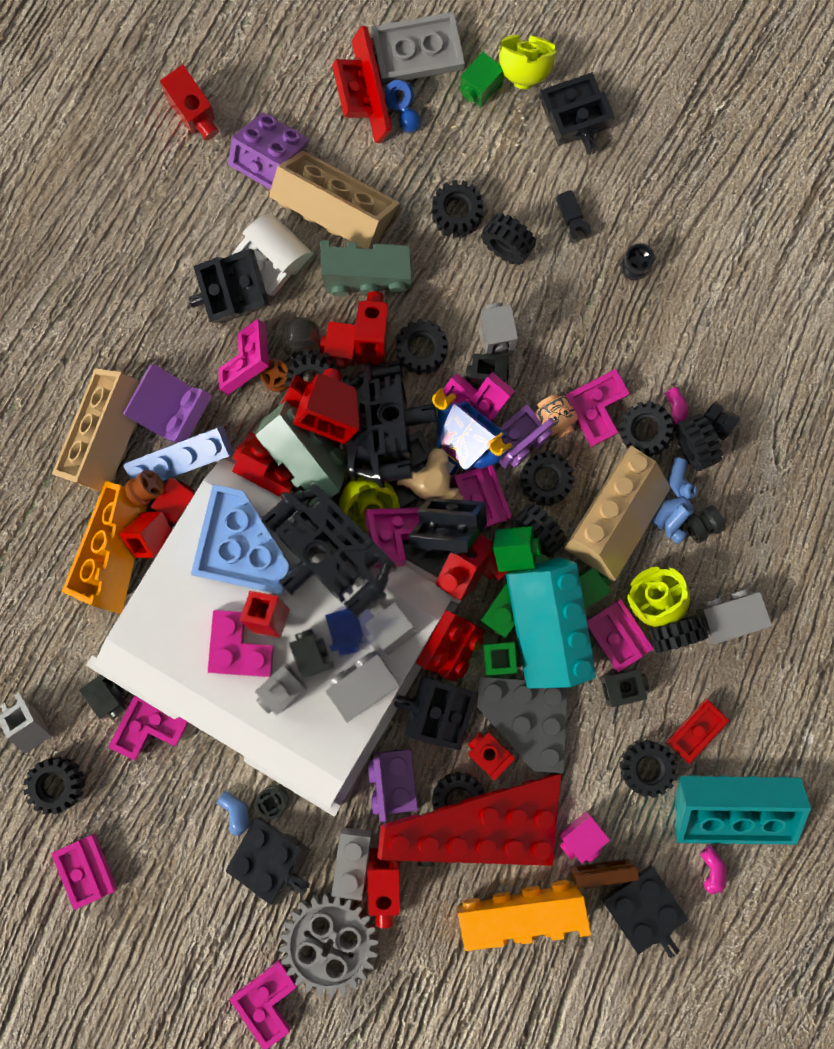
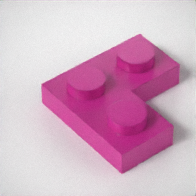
[218,319,269,395]
[565,369,630,448]
[444,372,515,422]
[364,508,420,568]
[207,610,274,677]
[108,695,189,761]
[229,958,298,1049]

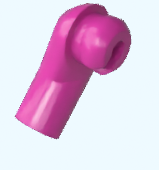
[665,386,689,427]
[700,845,727,894]

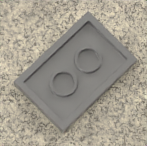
[372,12,465,84]

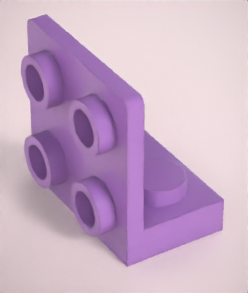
[228,113,309,190]
[123,364,213,443]
[368,749,418,822]

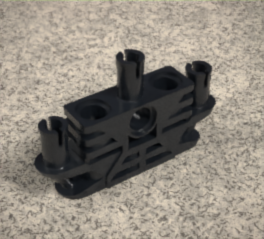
[343,360,437,489]
[261,483,397,618]

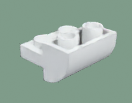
[231,214,313,296]

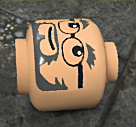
[535,393,578,439]

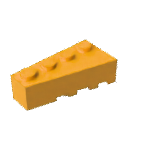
[62,481,148,614]
[457,880,591,951]

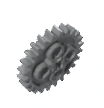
[279,891,379,998]

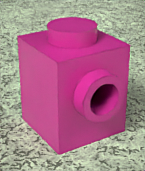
[559,811,610,864]

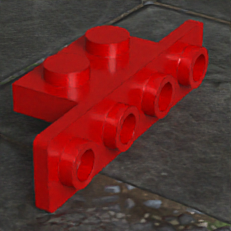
[332,26,392,143]

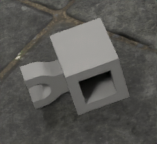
[364,600,418,655]
[255,665,308,715]
[0,692,51,754]

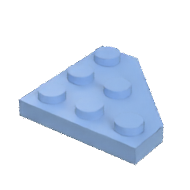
[191,484,291,595]

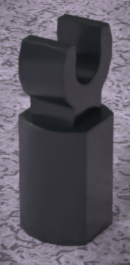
[556,190,591,244]

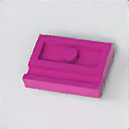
[451,465,513,529]
[587,599,654,673]
[51,833,118,910]

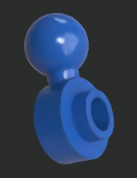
[385,80,421,133]

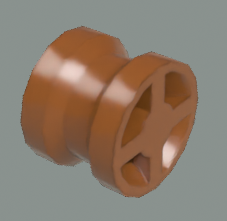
[260,359,289,392]
[125,469,164,507]

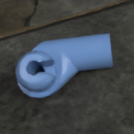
[668,458,697,499]
[650,497,694,529]
[665,503,693,544]
[216,791,250,836]

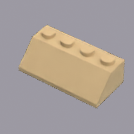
[269,150,400,249]
[52,368,140,492]
[563,446,671,581]

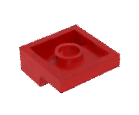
[232,432,295,498]
[416,609,486,682]

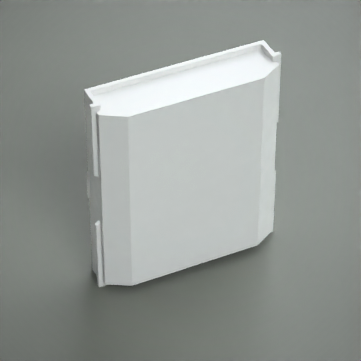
[86,456,461,817]

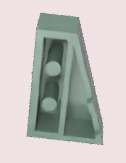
[320,240,412,297]
[255,401,348,506]

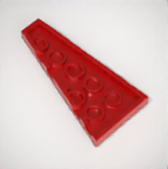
[378,773,561,866]

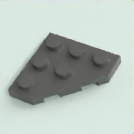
[477,677,568,773]

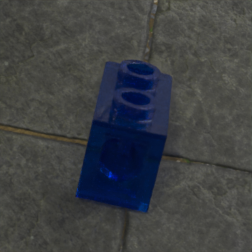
[325,609,366,656]

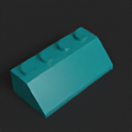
[505,557,596,689]
[675,775,811,845]

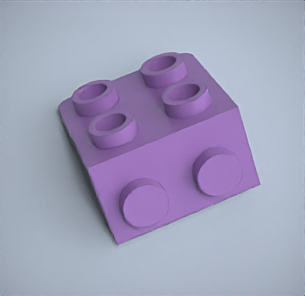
[499,405,555,469]

